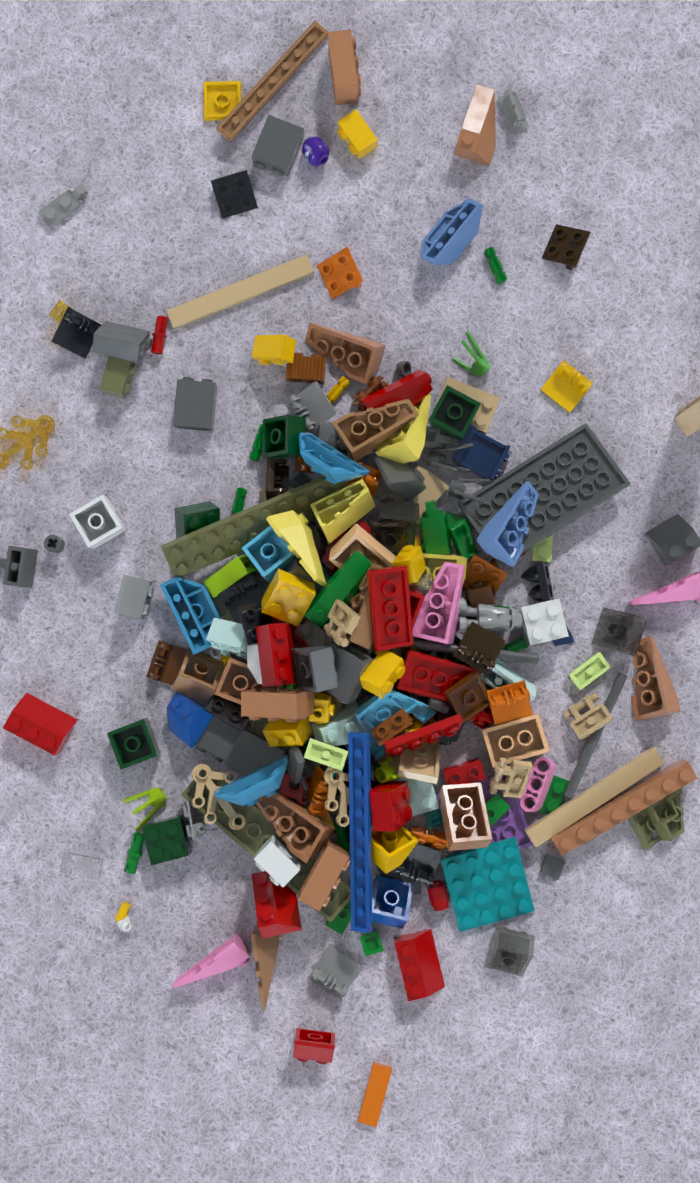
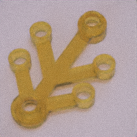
[0,415,55,469]

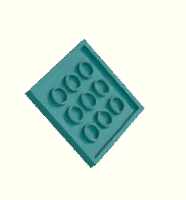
[440,837,535,932]

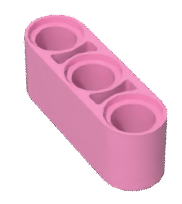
[520,757,556,813]

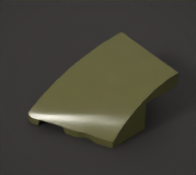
[628,788,685,850]

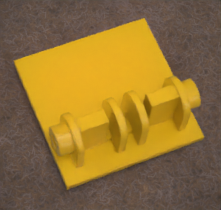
[540,360,593,413]

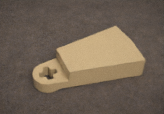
[391,466,449,533]

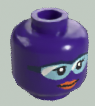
[302,136,330,166]

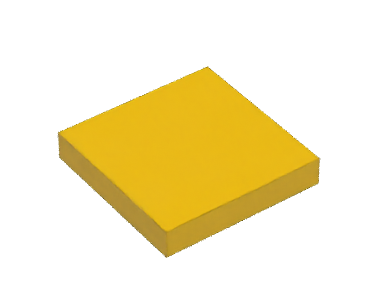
[203,81,242,121]

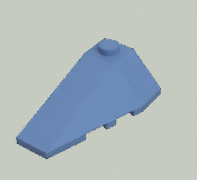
[476,481,539,566]

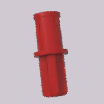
[151,316,168,355]

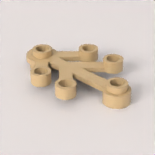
[192,764,245,830]
[324,767,374,829]

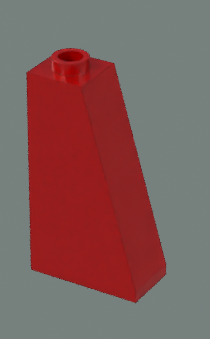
[360,370,433,411]

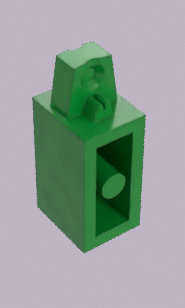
[419,500,452,555]

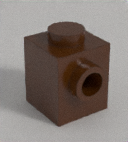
[466,580,497,608]

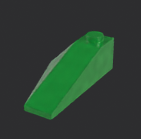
[305,550,372,628]

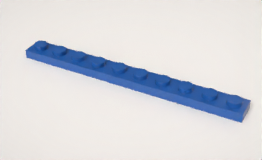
[348,732,373,933]

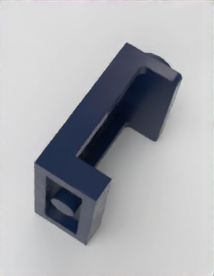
[451,424,511,480]

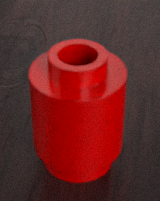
[427,880,450,911]

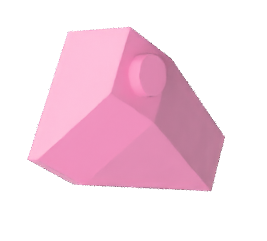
[412,561,465,644]
[628,571,700,606]
[172,933,251,988]

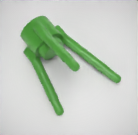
[452,332,491,377]

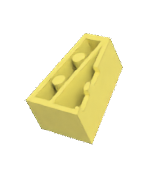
[310,479,375,543]

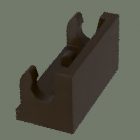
[265,458,289,500]

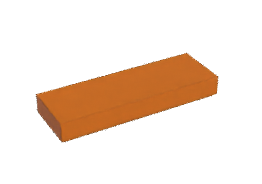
[358,1062,392,1127]

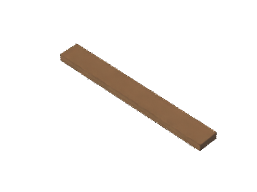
[216,20,328,143]

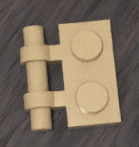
[324,599,360,647]
[563,692,614,740]
[489,758,533,798]

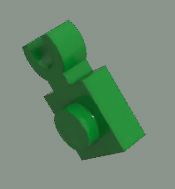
[360,921,384,957]

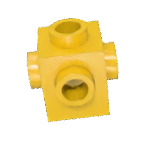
[309,692,336,724]

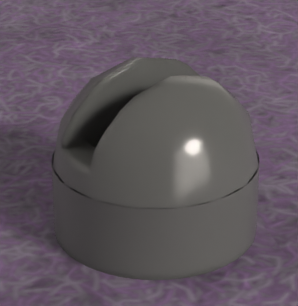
[395,361,412,377]

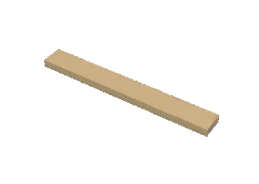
[167,255,314,329]
[524,747,664,848]

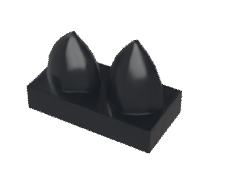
[521,562,554,602]

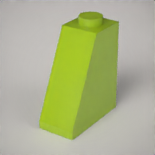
[204,555,259,598]

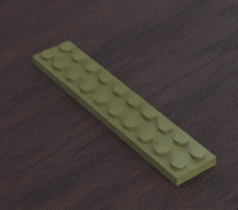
[161,476,347,577]
[181,764,351,923]

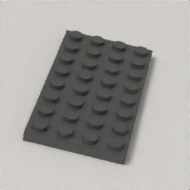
[458,423,631,567]

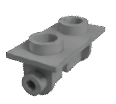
[498,88,529,132]

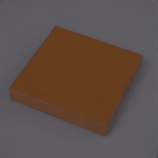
[443,670,490,724]

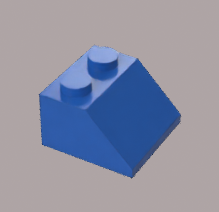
[166,691,214,749]
[372,875,414,929]

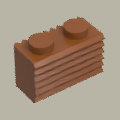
[286,353,326,384]

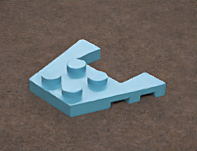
[355,690,437,760]

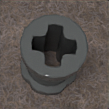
[44,535,65,553]

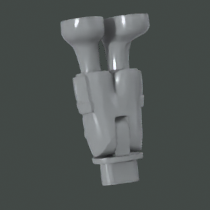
[456,598,522,634]

